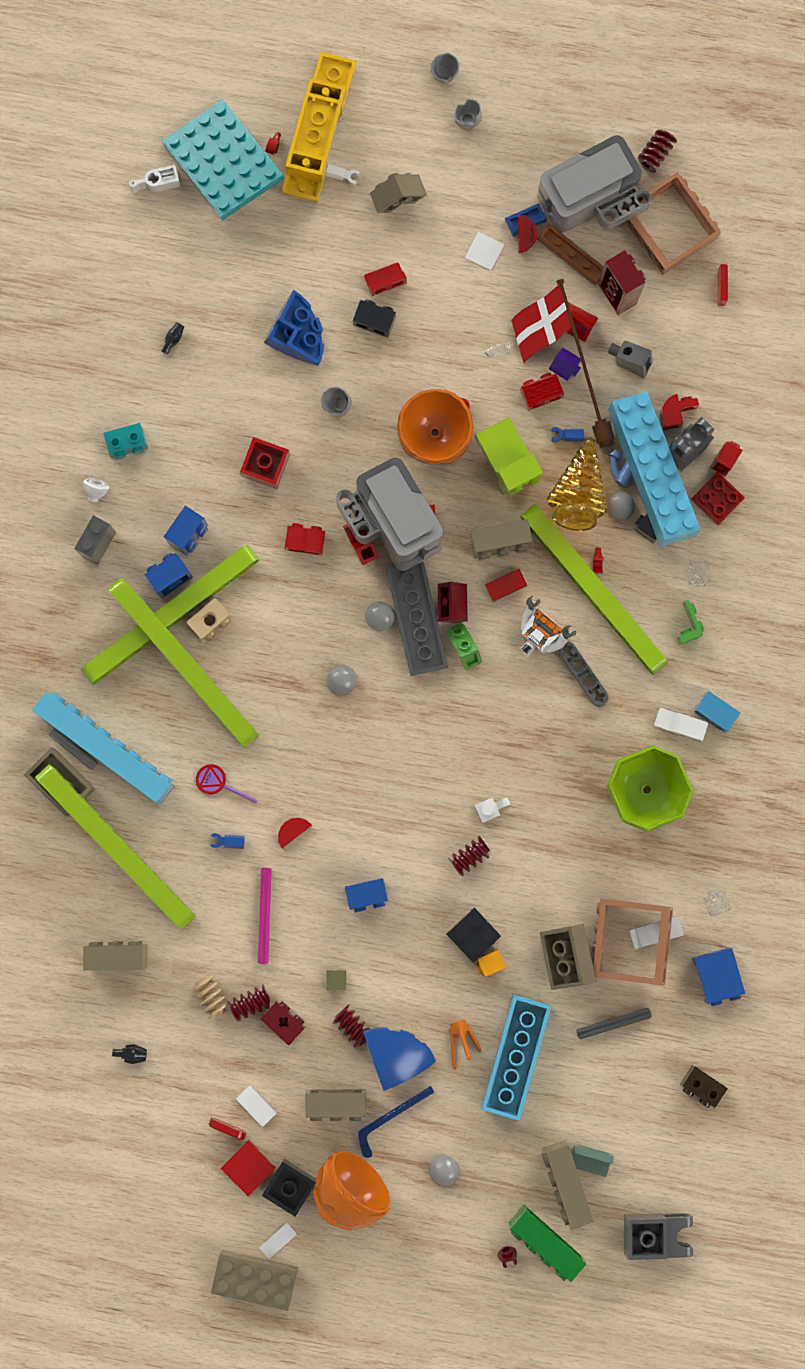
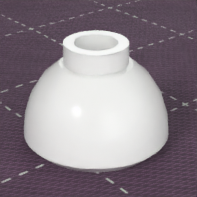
[83,478,110,502]

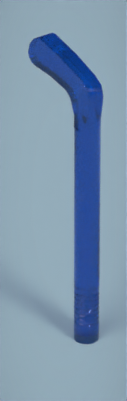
[358,1086,434,1158]

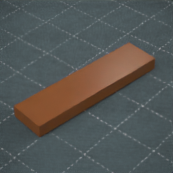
[537,224,604,285]

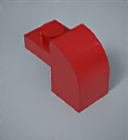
[660,394,699,431]
[343,524,379,565]

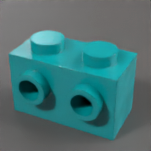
[103,423,148,459]

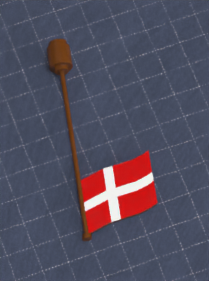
[511,279,615,448]

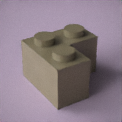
[370,173,427,213]

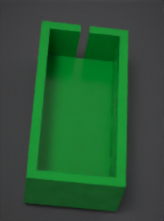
[509,1205,586,1282]

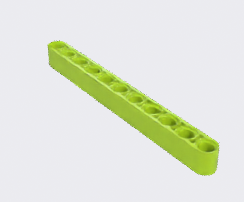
[520,504,668,675]
[81,545,259,685]
[108,577,259,748]
[35,764,196,930]

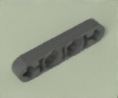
[558,641,608,706]

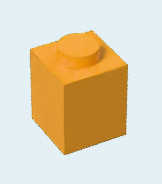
[475,949,506,977]

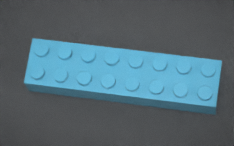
[608,392,701,547]
[32,692,174,804]

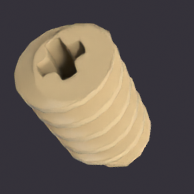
[193,975,230,1019]

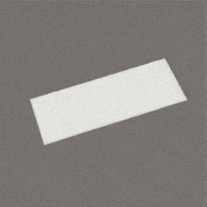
[259,1223,297,1259]

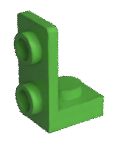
[677,600,704,645]
[447,623,483,670]

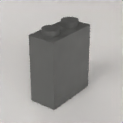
[74,515,116,565]

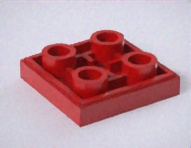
[691,472,745,525]
[220,1140,276,1196]

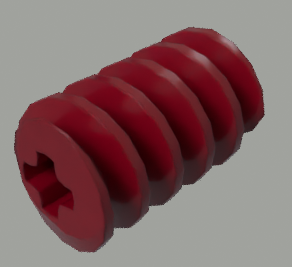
[638,129,677,173]
[448,836,491,877]
[228,984,271,1022]
[333,1004,370,1048]

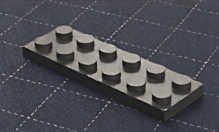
[385,561,448,676]

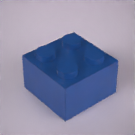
[163,505,208,556]
[144,553,193,598]
[345,878,388,913]

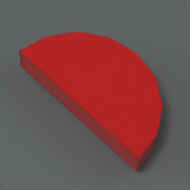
[518,215,538,253]
[278,818,312,848]

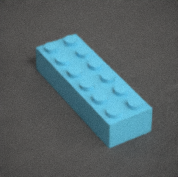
[481,994,552,1121]

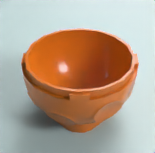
[397,389,474,465]
[313,1151,391,1231]

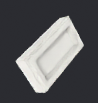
[236,1085,277,1127]

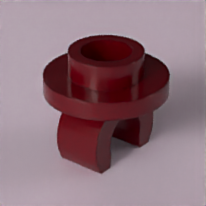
[497,1246,517,1268]

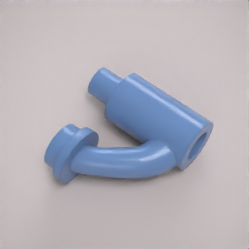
[608,449,633,488]

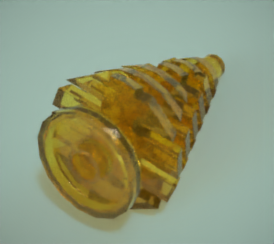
[547,437,608,531]

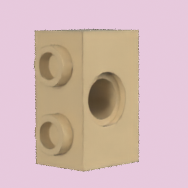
[186,598,232,642]

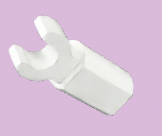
[326,164,360,186]

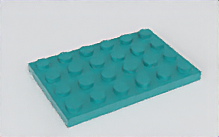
[162,99,284,221]

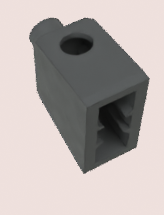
[608,341,653,379]

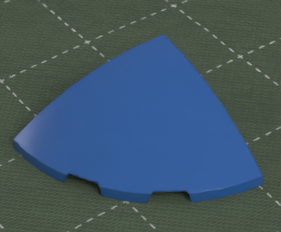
[263,290,324,366]
[363,1027,436,1091]

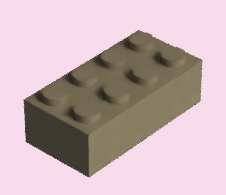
[542,1140,594,1230]
[211,1250,298,1311]

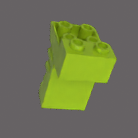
[475,417,543,495]

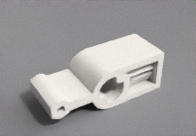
[129,165,181,193]
[654,708,708,742]
[629,916,684,949]

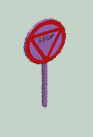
[196,764,257,803]

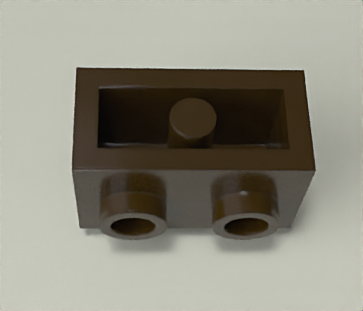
[680,1065,728,1108]

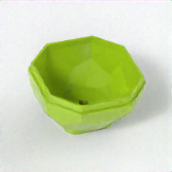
[606,745,694,832]

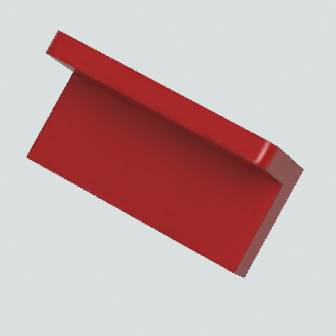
[364,262,407,296]
[567,302,598,342]

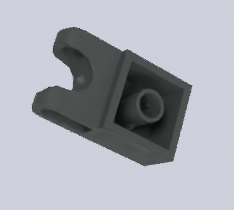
[669,417,714,472]
[624,1213,693,1260]

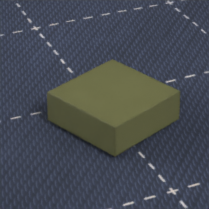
[327,970,346,990]

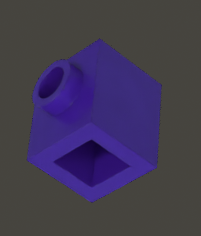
[549,347,581,381]

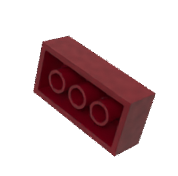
[598,250,646,315]

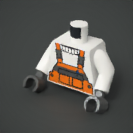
[520,595,576,656]

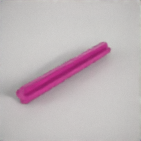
[258,867,272,964]

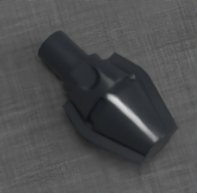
[161,322,185,355]
[112,1044,147,1064]

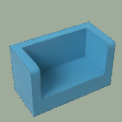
[693,691,740,733]

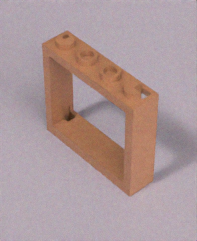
[622,172,721,275]
[592,899,673,986]

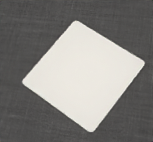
[465,232,504,270]

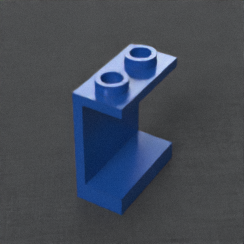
[692,947,745,1006]

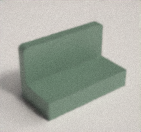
[572,1144,614,1177]

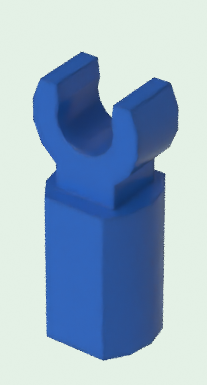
[551,427,584,443]
[211,833,245,849]

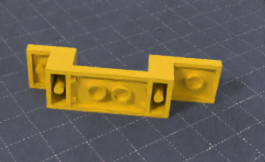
[282,52,357,203]

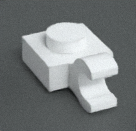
[475,798,510,823]

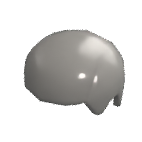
[431,52,460,83]
[454,98,482,129]
[321,386,352,417]
[605,491,635,520]
[365,601,395,631]
[327,665,357,696]
[429,1155,460,1187]

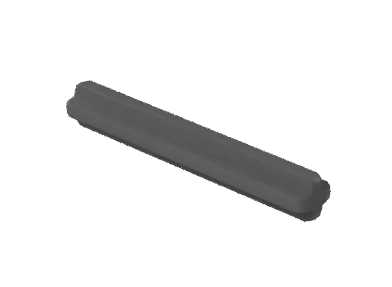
[576,1008,652,1039]

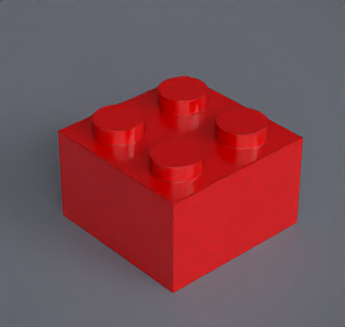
[240,437,290,489]

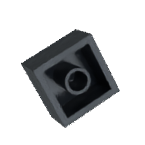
[446,907,501,963]
[262,1159,316,1217]

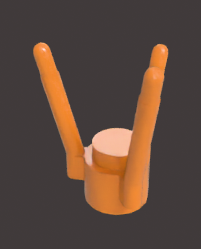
[449,1020,482,1069]

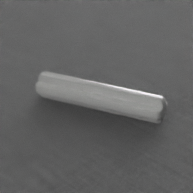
[49,728,98,770]

